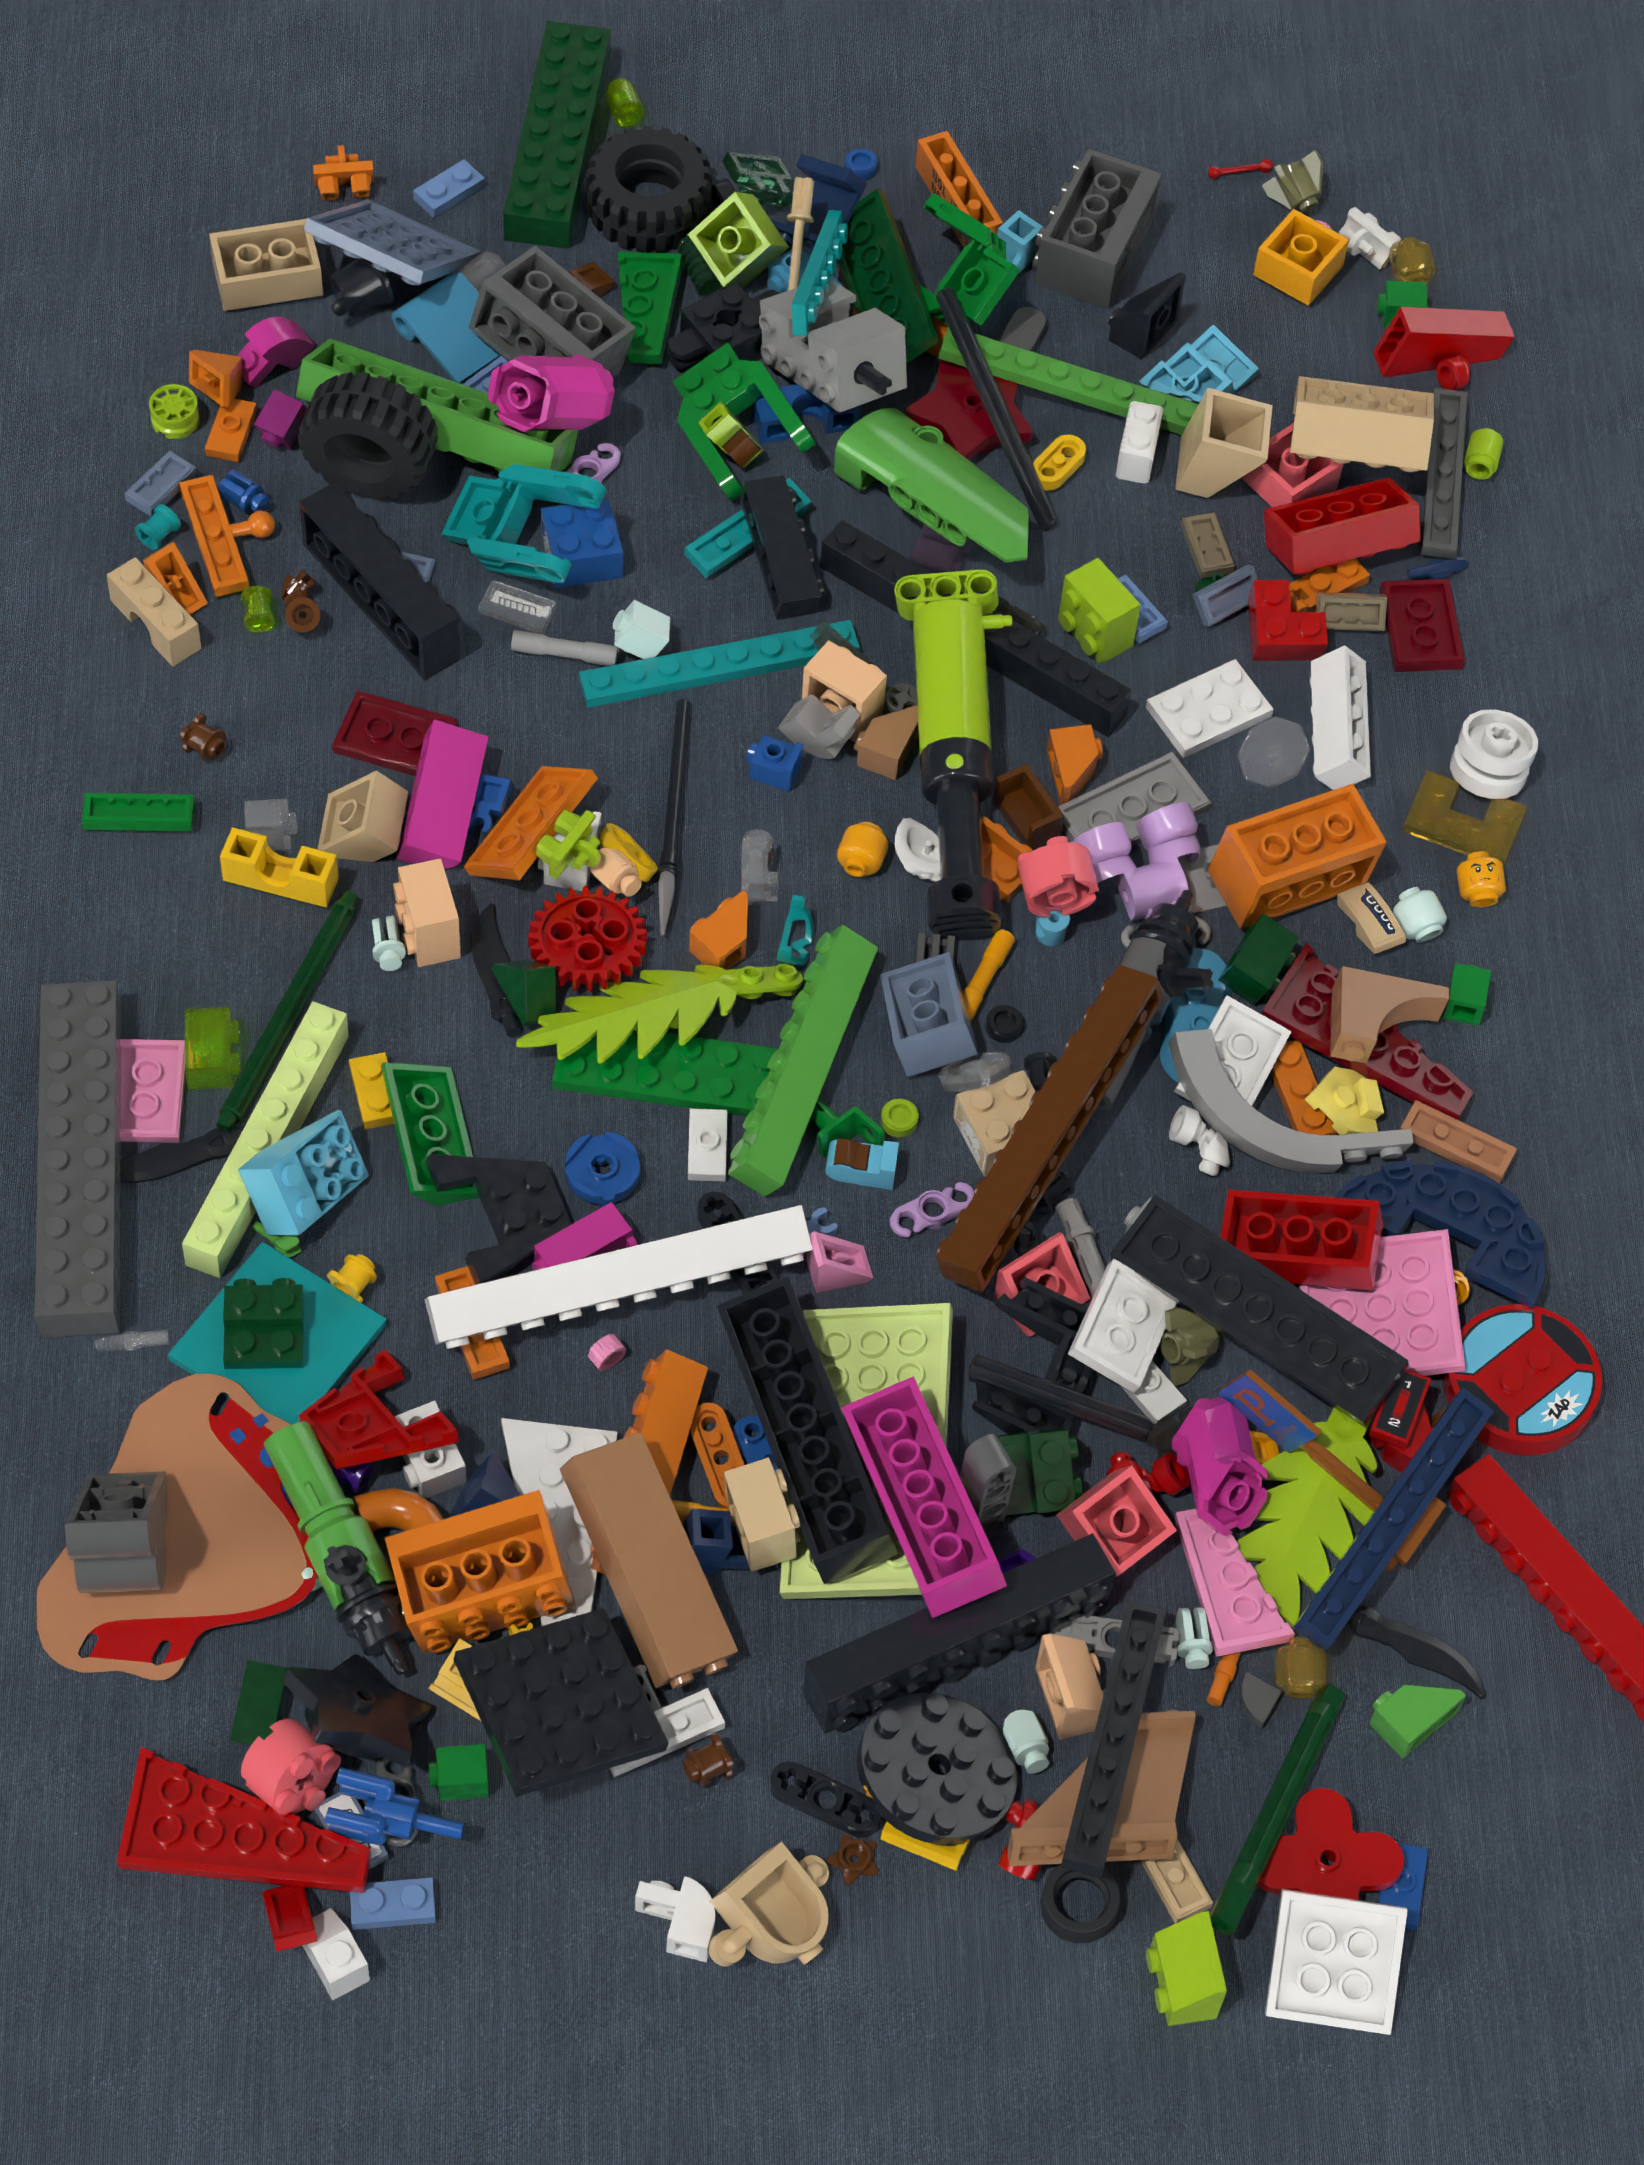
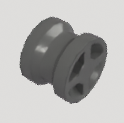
[884,683,917,715]

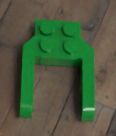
[919,193,1020,326]
[672,343,816,503]

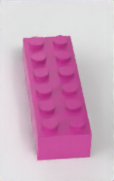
[841,1376,1007,1618]

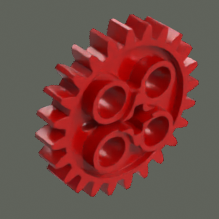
[528,886,647,992]

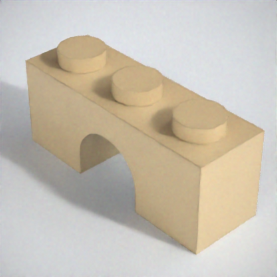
[107,557,201,667]

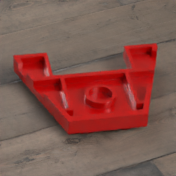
[298,1350,459,1469]

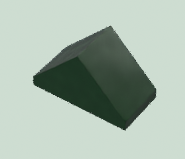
[491,960,556,1027]

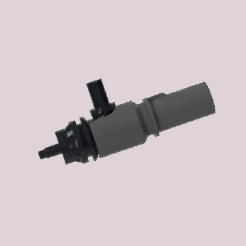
[1096,890,1213,1111]

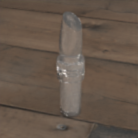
[94,1329,170,1351]

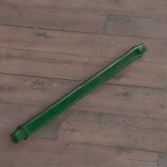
[216,891,359,1132]

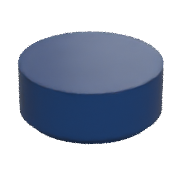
[845,149,878,181]

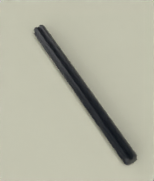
[936,287,1057,530]

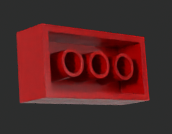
[1264,477,1420,574]
[1220,1189,1383,1290]

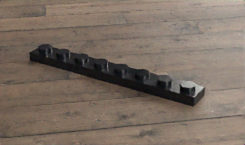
[1061,1600,1166,1878]

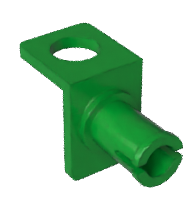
[809,1099,885,1158]

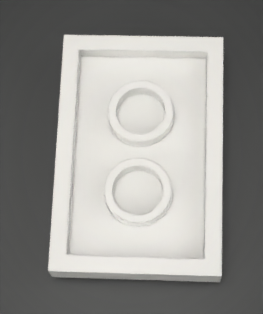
[1146,659,1274,758]
[1174,996,1292,1106]
[1068,1259,1177,1393]

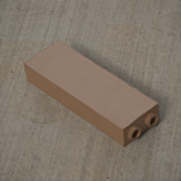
[559,1432,738,1689]

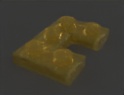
[1402,770,1528,867]

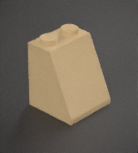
[1175,388,1273,498]

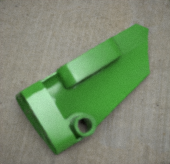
[834,408,1028,563]

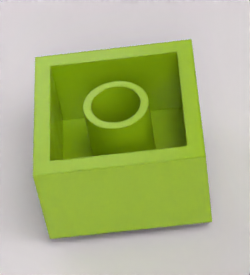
[688,192,789,289]
[1058,558,1141,665]

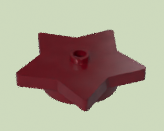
[906,359,1033,460]

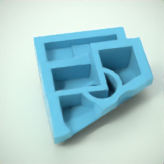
[1139,325,1260,404]

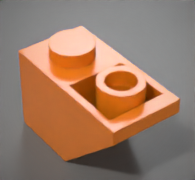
[689,890,748,970]

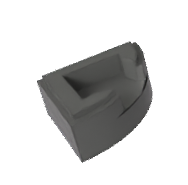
[1240,1672,1282,1729]

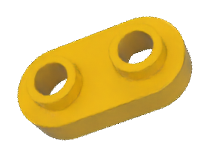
[1033,435,1086,490]
[598,823,658,882]

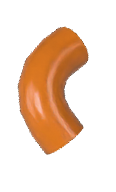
[354,1488,443,1532]

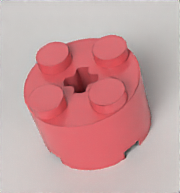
[1017,836,1099,917]
[241,1718,341,1816]

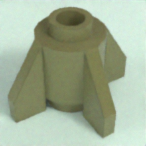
[1262,150,1323,213]
[1157,1307,1219,1386]

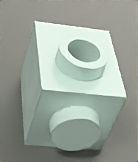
[613,600,670,659]

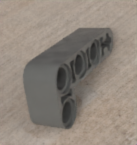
[960,1434,1017,1537]

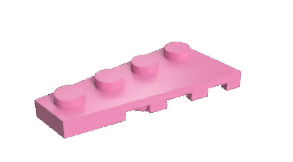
[1175,1509,1295,1657]

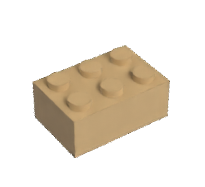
[209,219,323,311]

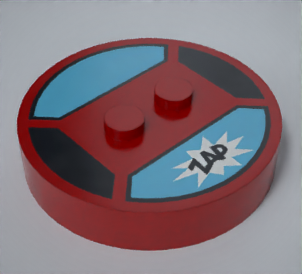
[1443,1304,1602,1456]

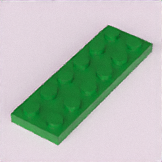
[552,1030,778,1117]

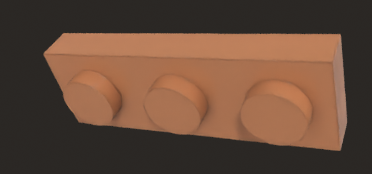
[1400,1100,1517,1184]

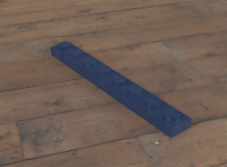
[1293,1388,1494,1652]

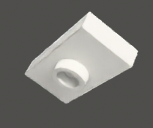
[688,1109,727,1182]
[1120,1361,1187,1427]

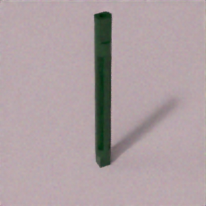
[1210,1683,1345,1936]

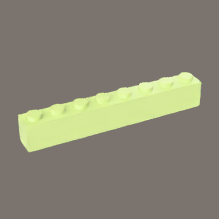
[182,1001,349,1279]

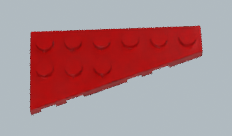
[117,1747,371,1893]

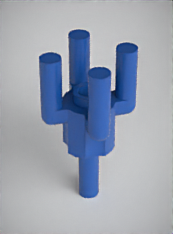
[325,1767,465,1845]

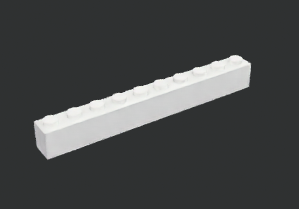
[424,1205,813,1349]

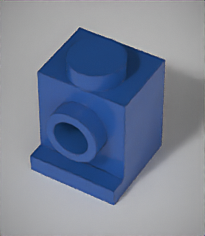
[746,735,803,792]

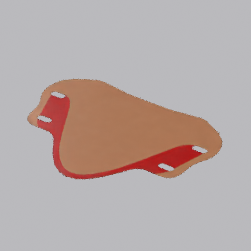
[37,1374,317,1681]

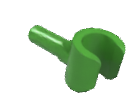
[252,1221,302,1258]

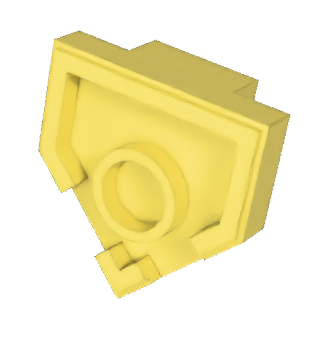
[1305,1067,1384,1135]

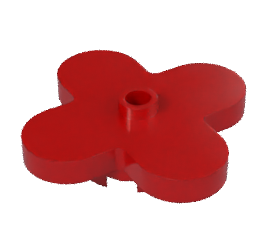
[1257,1788,1404,1900]

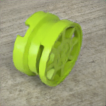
[149,384,199,439]

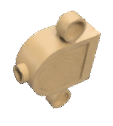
[708,1841,829,1966]

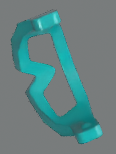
[776,895,814,966]

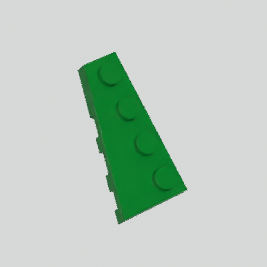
[617,252,684,364]

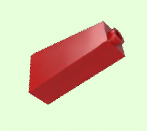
[1373,307,1515,377]

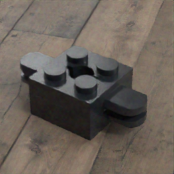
[668,283,780,369]

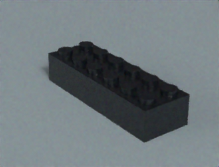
[299,482,460,681]

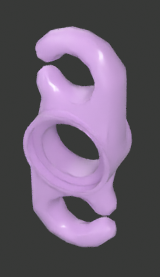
[566,443,621,484]
[889,1182,974,1238]

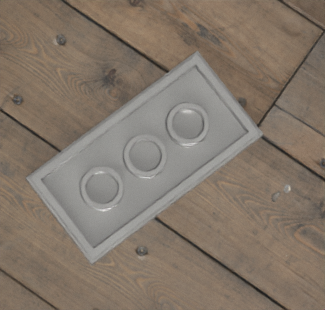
[1058,752,1211,848]

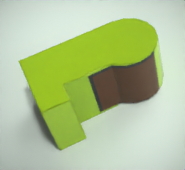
[699,401,764,469]

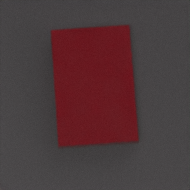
[1379,579,1465,672]
[332,691,458,776]

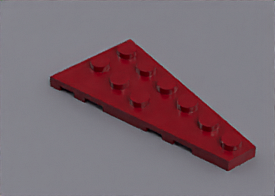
[1261,942,1473,1120]

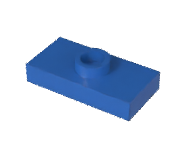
[1377,1843,1428,1930]

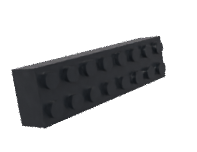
[716,1276,898,1584]
[803,1533,1116,1734]

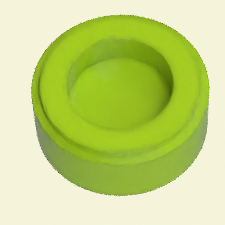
[881,1099,919,1137]

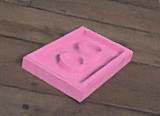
[120,1039,188,1143]

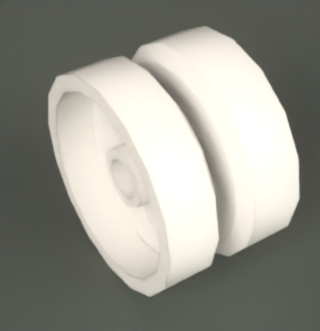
[1450,709,1538,799]

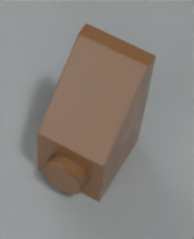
[854,705,919,780]

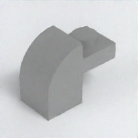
[778,694,860,759]

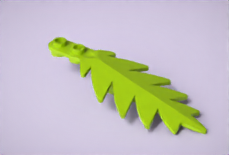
[516,964,803,1064]
[1237,1407,1377,1627]

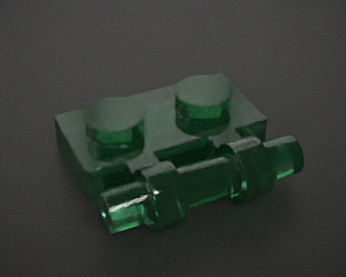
[722,151,793,207]

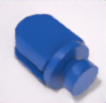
[217,469,270,514]

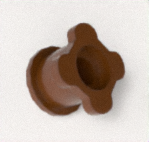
[180,713,227,761]
[682,1733,734,1787]

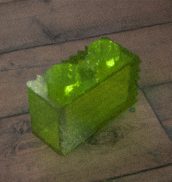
[185,1006,240,1089]

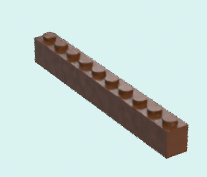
[936,964,1164,1293]

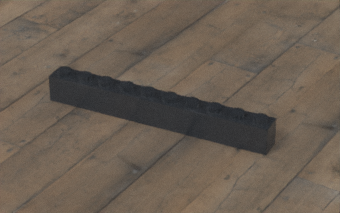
[820,520,1131,737]

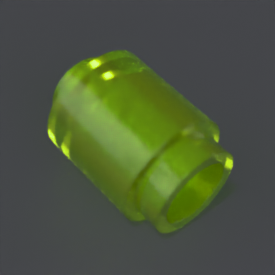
[605,78,645,127]

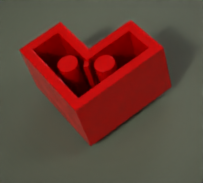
[1248,580,1328,661]

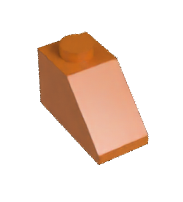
[1046,724,1103,805]

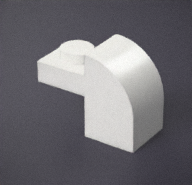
[635,1876,715,1963]

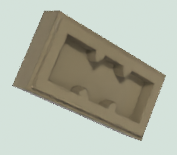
[1181,512,1235,579]
[1315,592,1387,631]

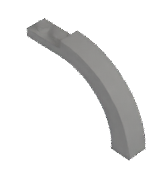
[1168,1029,1413,1174]

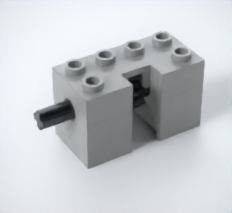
[759,279,907,413]

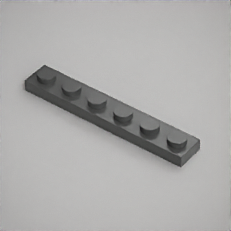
[1421,388,1468,559]

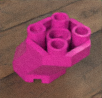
[487,354,615,432]
[1172,1397,1267,1536]

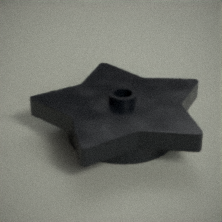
[282,1654,432,1766]

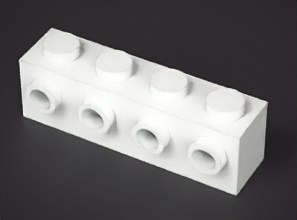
[1310,645,1371,790]

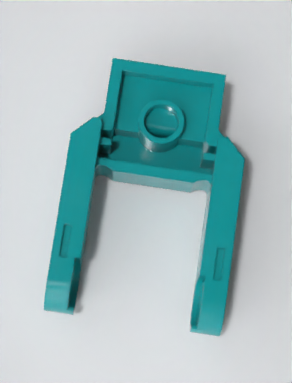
[441,464,607,583]

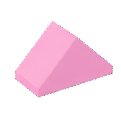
[806,1231,874,1293]

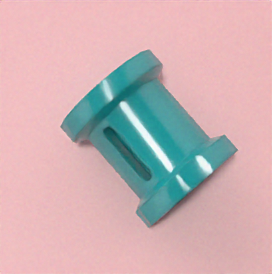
[135,504,181,550]

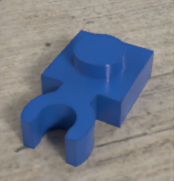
[467,774,514,838]

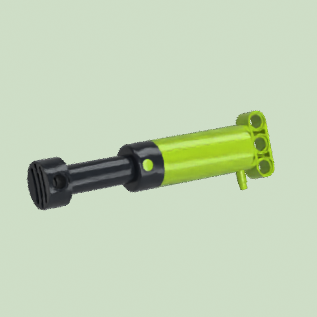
[894,570,1012,941]

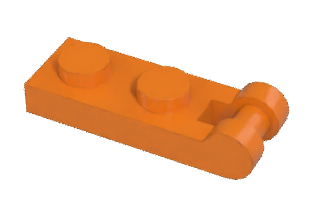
[1289,558,1370,612]

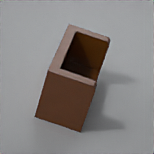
[993,764,1064,851]

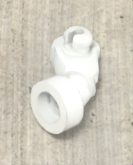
[1169,1105,1230,1176]

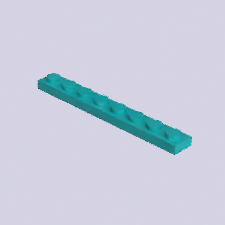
[579,620,860,708]

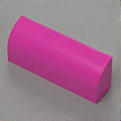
[397,719,489,869]

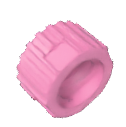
[588,1334,627,1371]

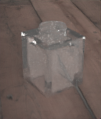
[244,798,298,850]

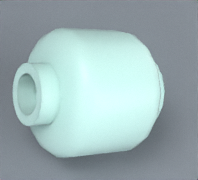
[1393,887,1447,943]

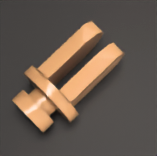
[589,848,642,897]

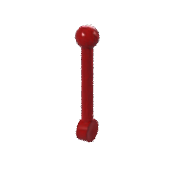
[1207,159,1273,179]

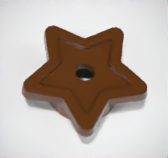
[826,1834,878,1886]

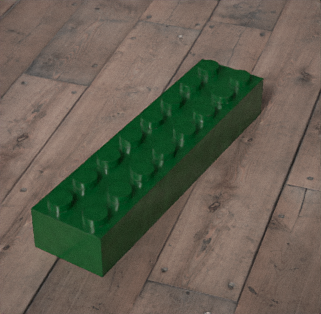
[503,21,611,249]

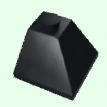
[1108,272,1186,359]

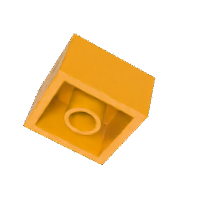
[1253,209,1349,306]

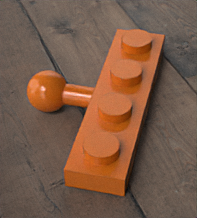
[179,475,275,597]

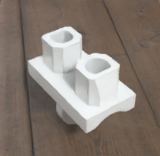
[1339,207,1401,270]

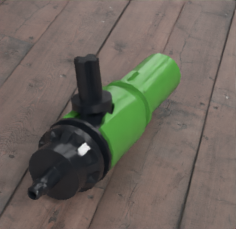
[264,1421,411,1675]

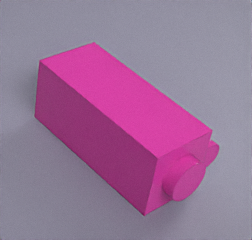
[532,1202,638,1271]

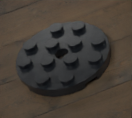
[857,1693,1017,1845]

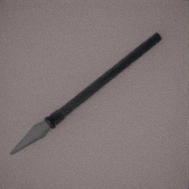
[657,699,691,936]

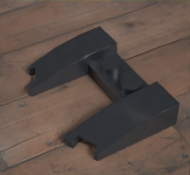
[968,1277,1092,1434]

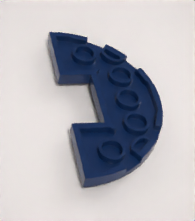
[1334,1160,1546,1309]

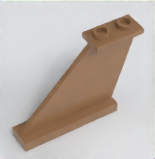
[1007,1710,1196,1866]

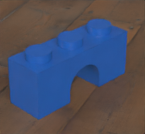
[751,384,861,444]

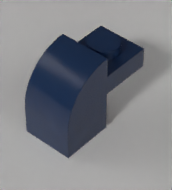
[684,1508,757,1575]

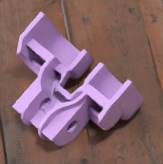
[1073,802,1200,921]

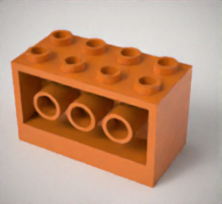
[1207,784,1387,930]
[385,1490,576,1653]

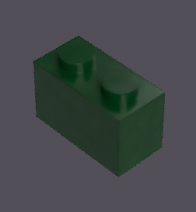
[1218,913,1299,1005]

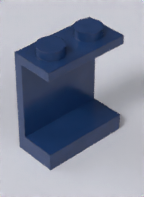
[770,154,867,254]

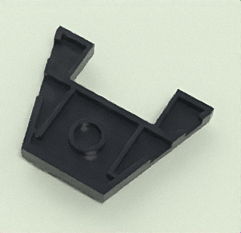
[425,1154,572,1285]

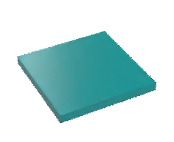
[168,1242,387,1425]

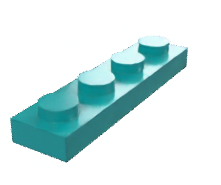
[684,477,812,578]

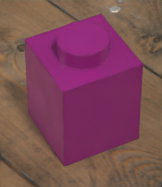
[254,389,307,450]

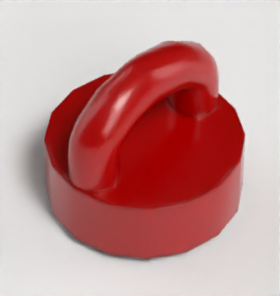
[1436,355,1470,391]

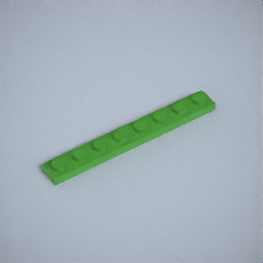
[938,327,1198,435]

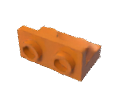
[981,817,1033,903]

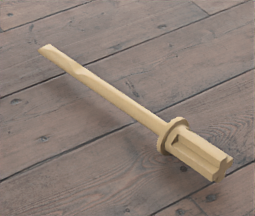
[787,177,814,290]

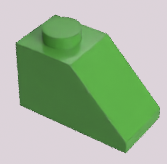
[1369,1685,1466,1759]

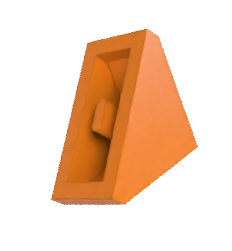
[189,350,242,407]
[143,542,208,615]

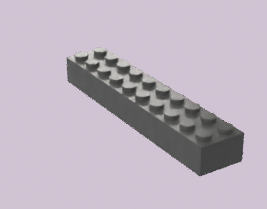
[35,980,122,1338]

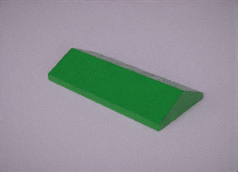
[381,1062,479,1206]

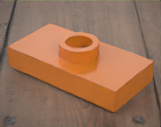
[204,399,257,462]

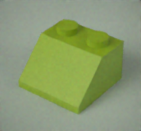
[1146,1911,1227,2026]

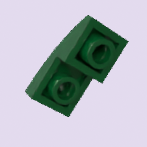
[230,1660,287,1745]

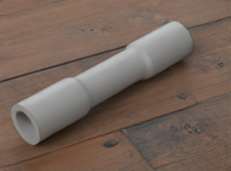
[511,630,619,666]

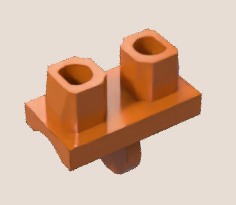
[313,145,374,201]

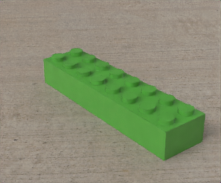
[296,338,578,472]

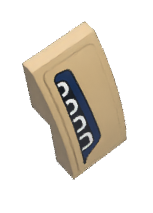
[1337,882,1406,954]

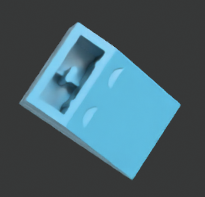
[238,1110,369,1235]

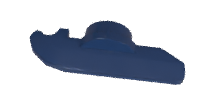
[1407,558,1469,580]

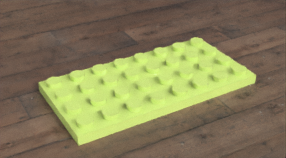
[780,1303,953,1599]

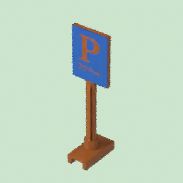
[1218,1369,1446,1572]

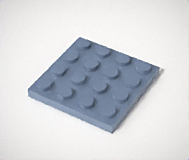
[304,200,482,285]

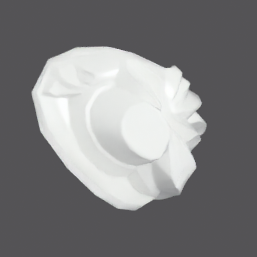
[895,818,941,882]

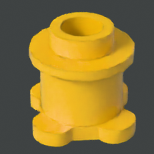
[327,1254,377,1303]

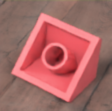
[994,1232,1091,1337]

